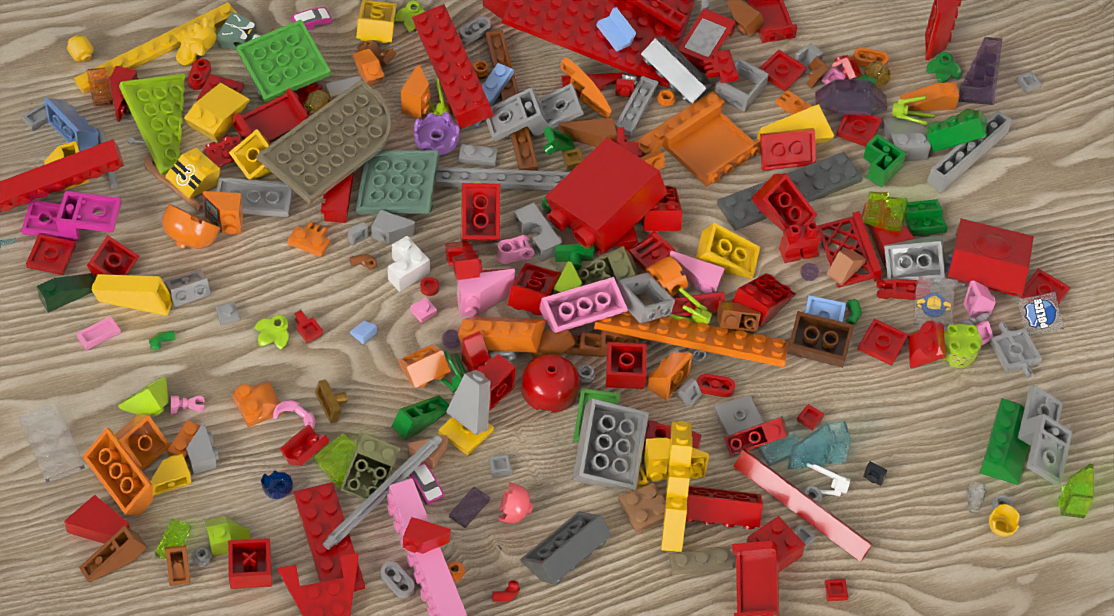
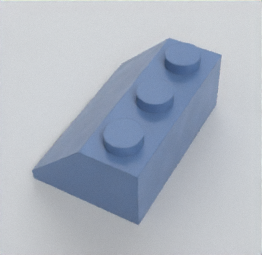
[44,97,99,151]

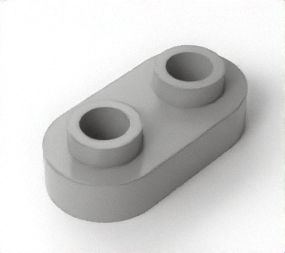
[460,16,491,42]
[381,562,414,598]

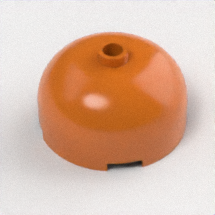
[162,204,220,249]

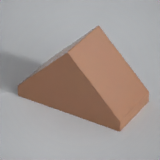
[827,249,866,286]
[408,435,448,469]

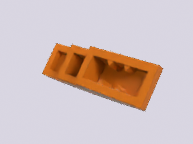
[560,57,612,119]

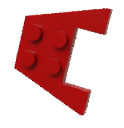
[278,553,359,616]

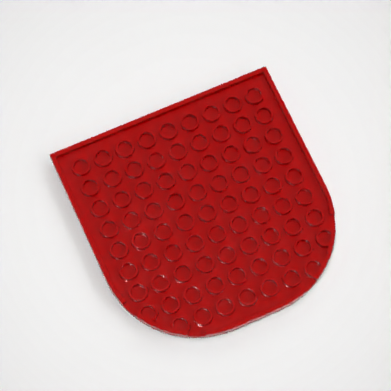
[501,0,694,88]

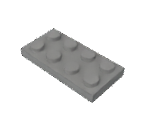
[216,177,293,217]

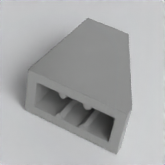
[446,370,491,435]

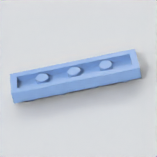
[473,63,514,127]

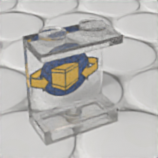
[913,276,957,330]

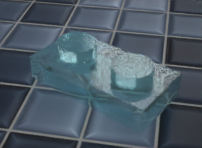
[759,433,804,466]

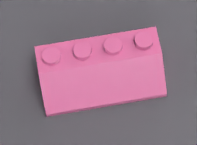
[540,277,628,333]

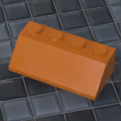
[458,316,546,353]
[82,428,153,516]

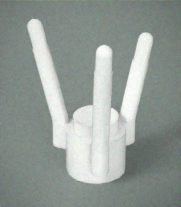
[806,463,850,497]

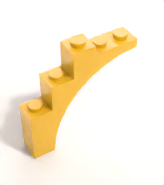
[661,421,692,552]

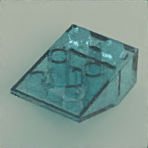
[787,421,851,470]

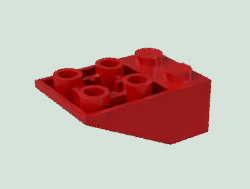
[642,186,682,231]
[732,273,796,327]

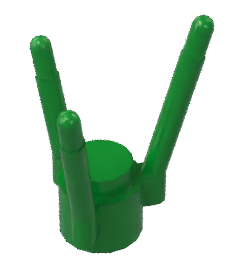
[439,350,466,393]

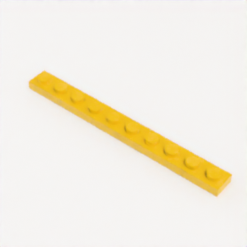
[74,2,237,94]

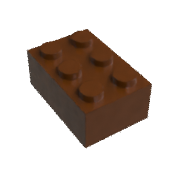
[787,311,854,368]

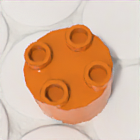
[646,256,688,297]

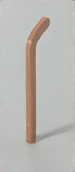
[144,152,203,211]

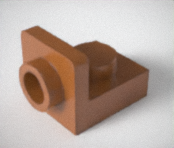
[806,57,830,89]

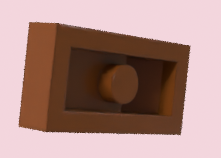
[165,545,191,586]

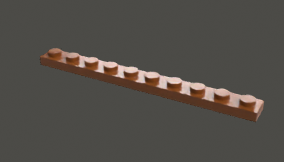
[485,30,538,171]

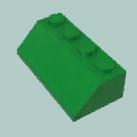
[980,398,1029,485]

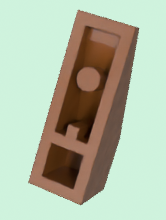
[726,0,765,37]
[559,118,617,147]
[79,525,148,583]

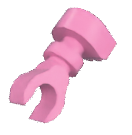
[170,396,204,414]

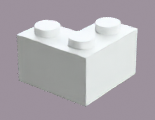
[388,236,430,292]

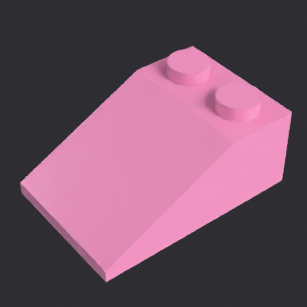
[457,269,515,317]

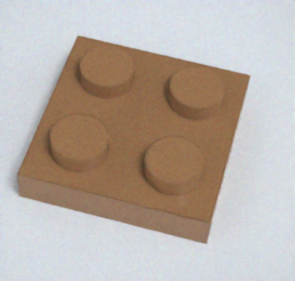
[618,483,665,533]

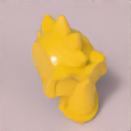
[176,17,217,66]

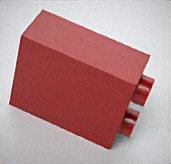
[545,137,667,253]

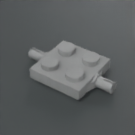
[990,322,1042,378]

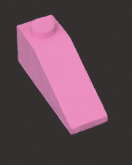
[670,251,725,294]

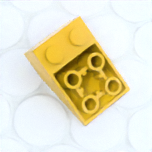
[643,438,709,481]

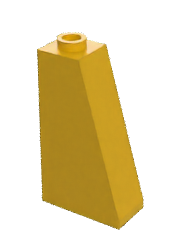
[757,104,834,144]
[92,275,173,316]

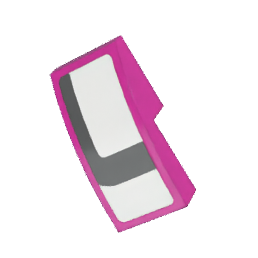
[290,7,332,30]
[409,462,445,505]

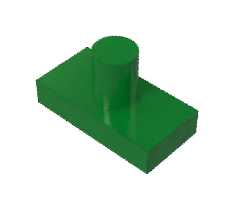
[543,126,576,155]
[555,244,594,271]

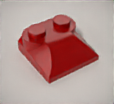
[87,235,140,276]
[908,320,946,369]

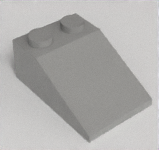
[882,116,931,161]
[884,236,947,280]

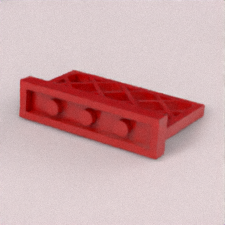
[817,211,882,288]

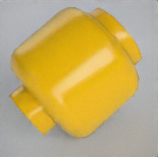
[67,35,94,62]

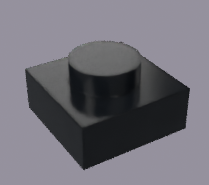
[863,461,888,486]

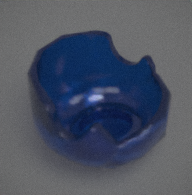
[260,470,293,499]

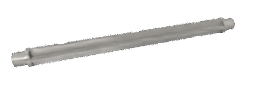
[323,435,442,550]

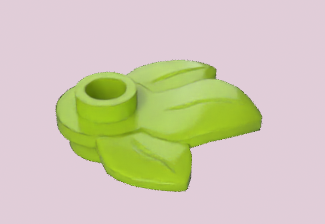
[395,0,425,33]
[254,315,289,350]

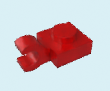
[294,310,323,343]

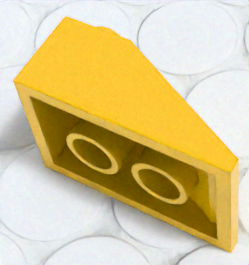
[356,0,397,43]
[184,83,250,143]
[695,222,760,279]

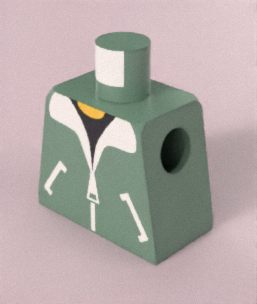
[217,12,261,50]

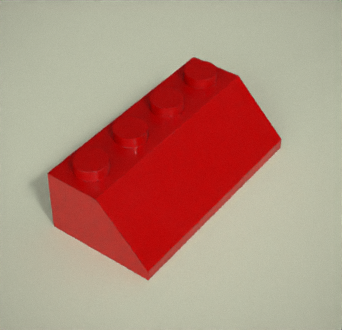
[925,0,962,61]
[686,486,763,529]

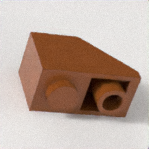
[716,301,761,332]

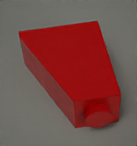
[64,495,130,544]

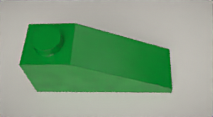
[391,395,449,439]

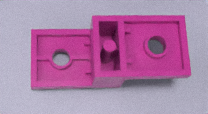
[21,191,122,241]

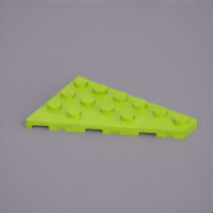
[119,73,186,175]

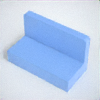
[596,7,636,52]

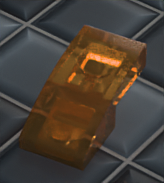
[87,67,113,107]

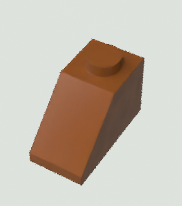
[530,330,575,359]

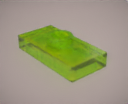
[155,519,191,560]

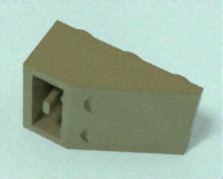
[576,246,640,286]
[340,433,400,500]

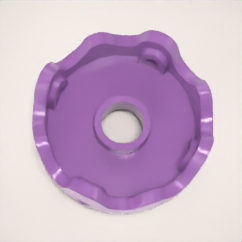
[414,112,459,155]

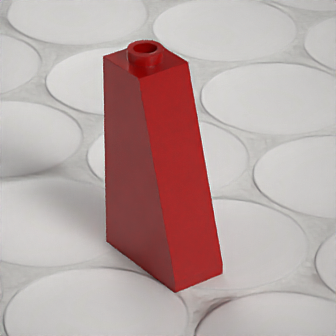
[862,200,915,266]

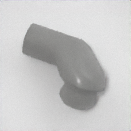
[488,351,518,362]

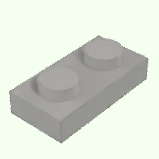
[459,144,497,167]

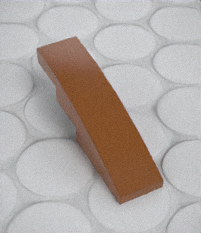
[562,331,639,357]

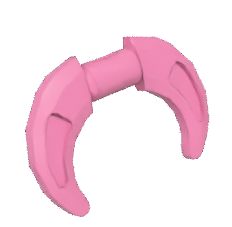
[273,400,315,430]

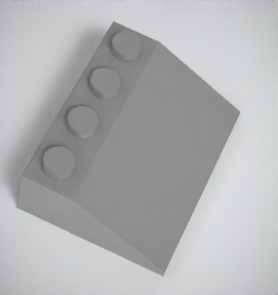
[572,399,649,490]

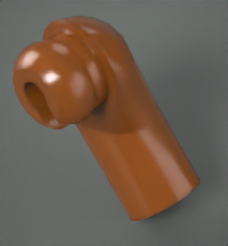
[350,254,377,269]

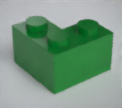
[863,134,906,188]

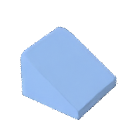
[350,321,377,344]

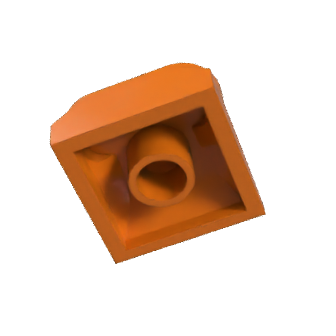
[232,381,285,427]

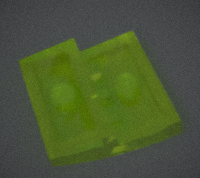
[863,191,908,231]
[313,433,355,489]

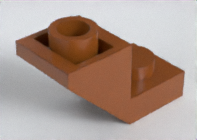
[356,41,397,67]

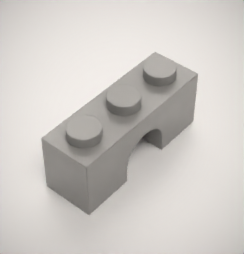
[514,203,563,262]

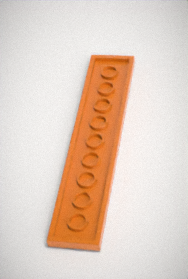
[594,311,789,367]

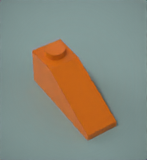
[900,82,959,111]

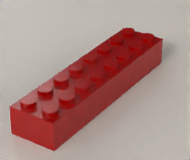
[412,4,494,130]

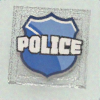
[1017,292,1064,336]

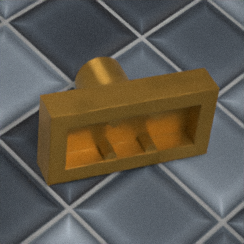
[315,379,348,423]

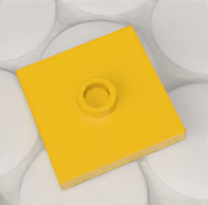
[438,417,494,456]

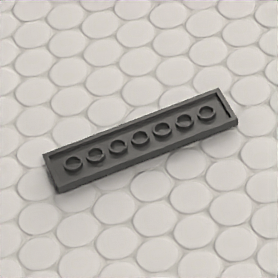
[717,152,863,231]

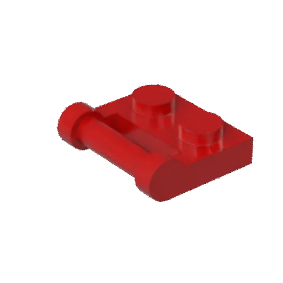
[626,231,676,273]

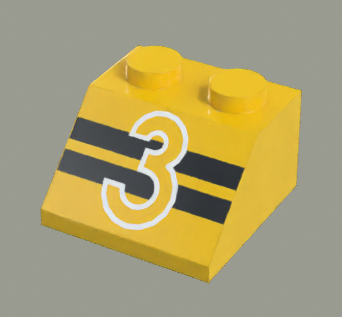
[165,148,220,199]

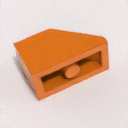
[352,49,384,86]

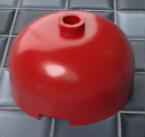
[521,354,580,413]

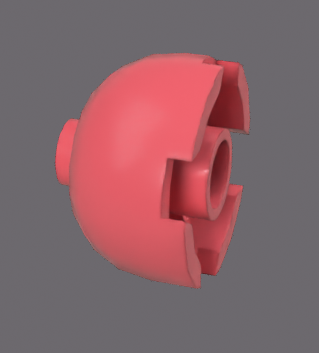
[498,482,533,524]

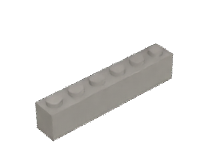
[927,110,1012,193]

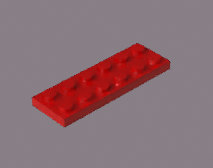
[294,482,365,592]

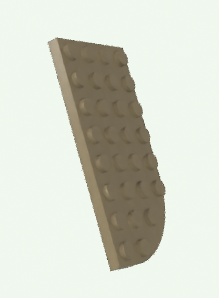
[257,79,391,204]

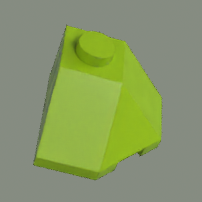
[118,376,169,416]
[204,516,251,557]

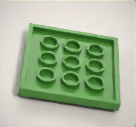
[236,19,331,103]

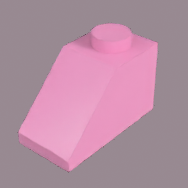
[963,281,996,318]

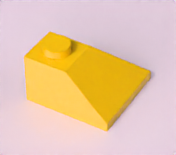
[229,129,272,180]

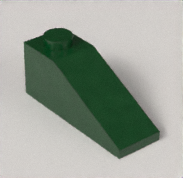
[37,273,96,313]

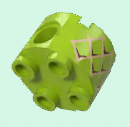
[942,324,982,368]

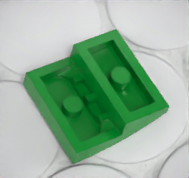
[902,199,948,236]

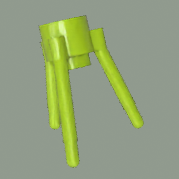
[429,78,454,117]
[893,96,935,125]
[668,288,712,324]

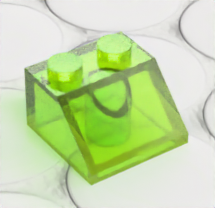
[1057,463,1094,519]

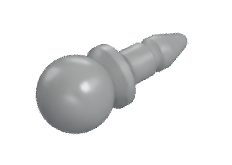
[960,312,990,326]

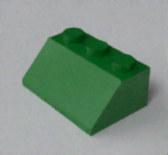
[926,110,987,152]

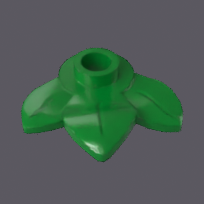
[926,52,962,83]

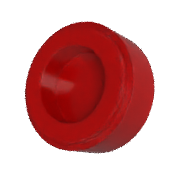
[420,277,439,296]

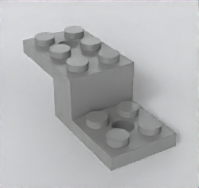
[486,83,584,141]
[1018,385,1072,485]

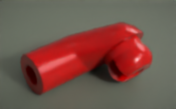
[492,580,520,602]

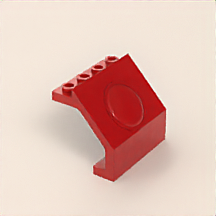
[946,218,1034,297]

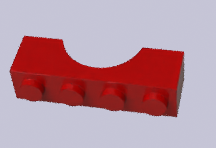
[445,241,483,280]

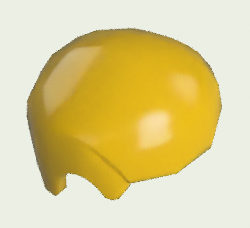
[989,504,1020,537]

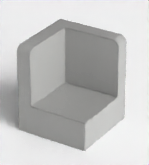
[795,43,823,75]

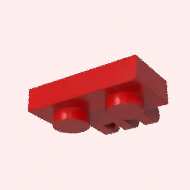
[702,50,739,83]

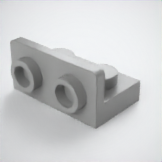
[164,269,211,306]

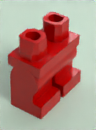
[779,221,821,263]

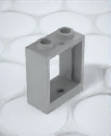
[715,58,769,112]
[617,273,675,323]

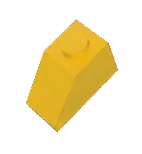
[150,454,192,496]

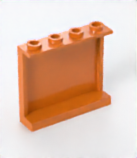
[663,100,761,187]

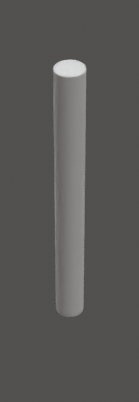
[97,128,118,189]

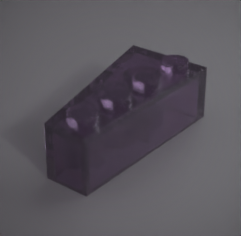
[958,37,1002,105]

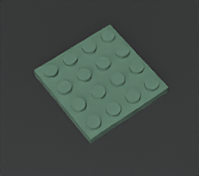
[356,150,439,214]

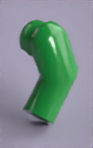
[846,299,862,325]
[149,330,175,350]

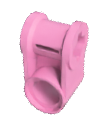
[497,235,535,264]

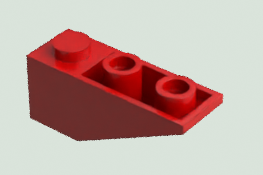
[110,66,139,122]
[724,416,789,456]

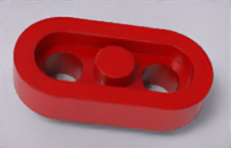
[188,59,211,90]
[697,374,736,397]

